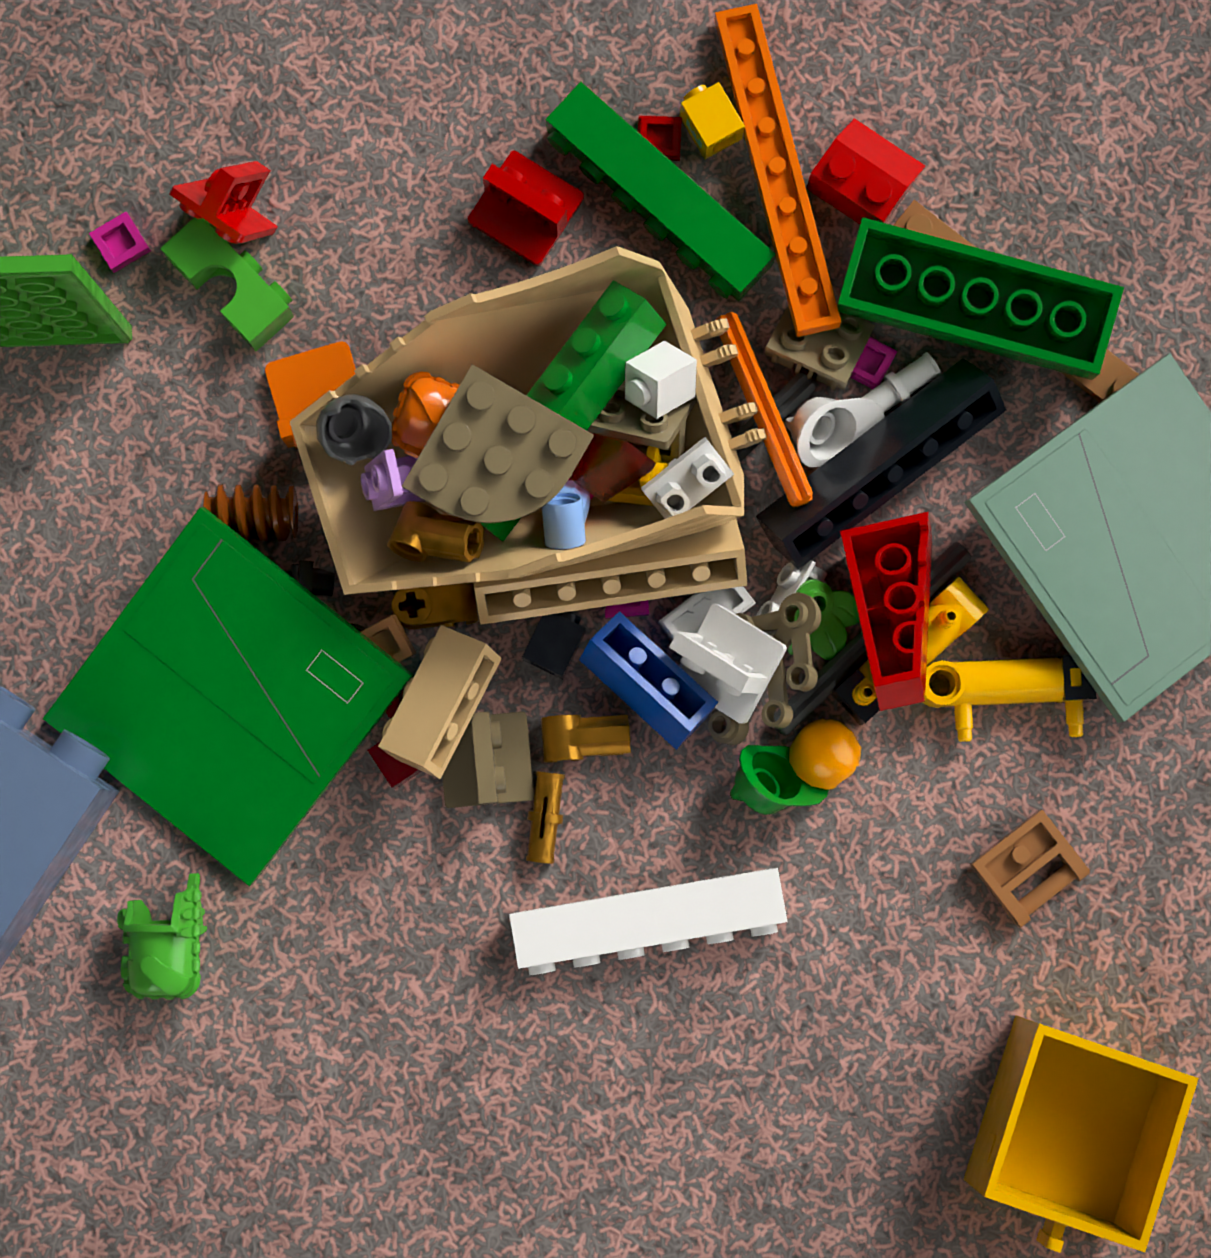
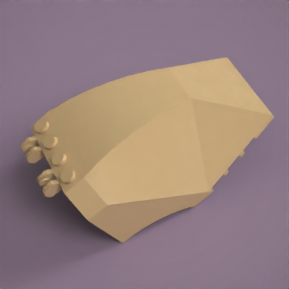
[290,246,767,595]

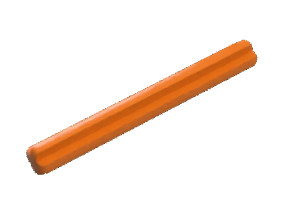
[716,312,813,507]

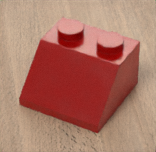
[806,118,925,224]

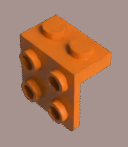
[265,341,356,449]

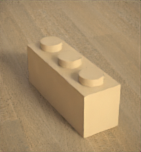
[378,625,502,779]

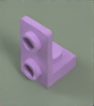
[361,449,426,511]

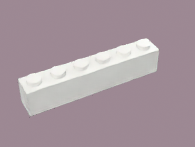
[509,868,787,975]

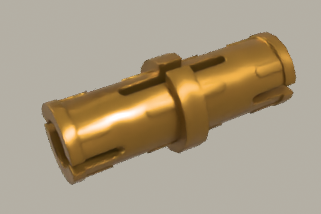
[526,771,565,864]

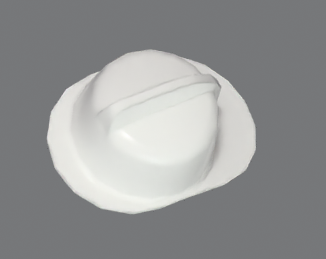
[785,397,885,467]

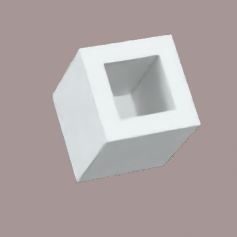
[625,341,697,419]

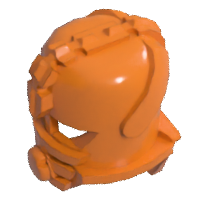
[391,371,460,458]

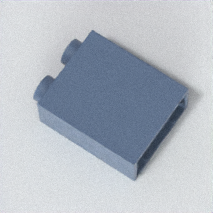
[0,686,120,969]

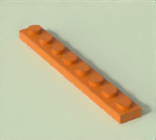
[714,3,841,337]

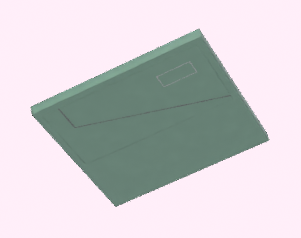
[964,353,1211,723]

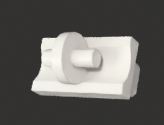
[641,437,734,519]

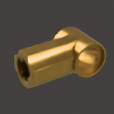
[387,501,484,563]
[541,715,631,763]

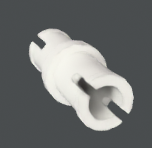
[862,352,942,413]

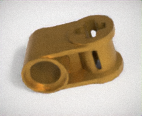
[392,582,479,629]

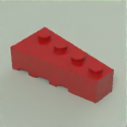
[840,512,932,711]

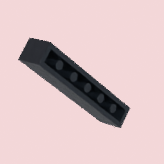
[756,358,1007,570]

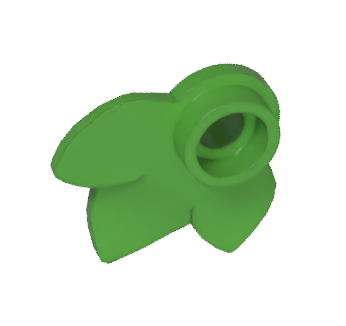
[787,579,860,660]

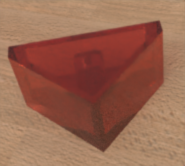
[573,432,656,503]

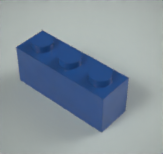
[579,611,718,750]

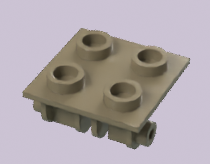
[765,306,875,391]

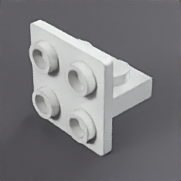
[669,604,787,724]

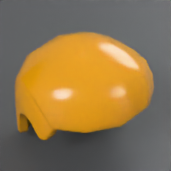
[789,718,862,790]

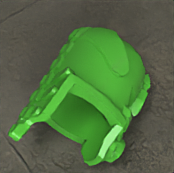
[117,873,207,1000]

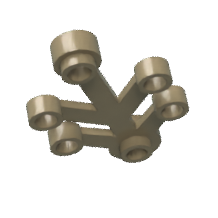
[708,593,821,745]

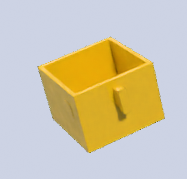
[963,1015,1199,1253]

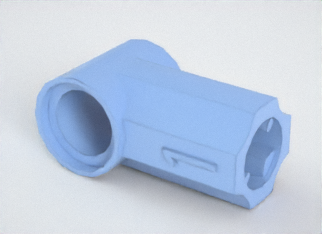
[542,480,590,549]

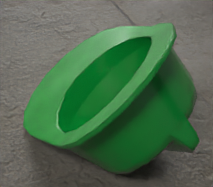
[730,745,829,815]

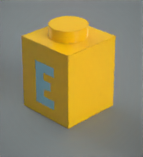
[679,82,745,159]

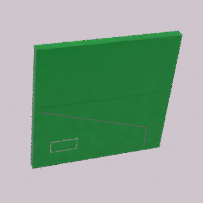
[43,507,414,887]

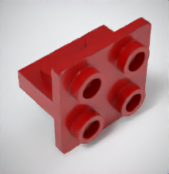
[467,150,584,266]
[169,161,278,244]

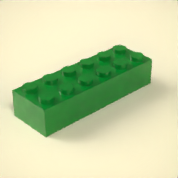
[837,217,1124,380]

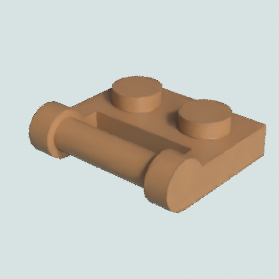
[970,809,1090,928]

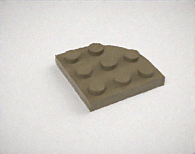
[402,364,594,523]

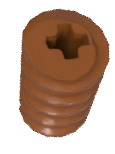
[203,484,299,541]

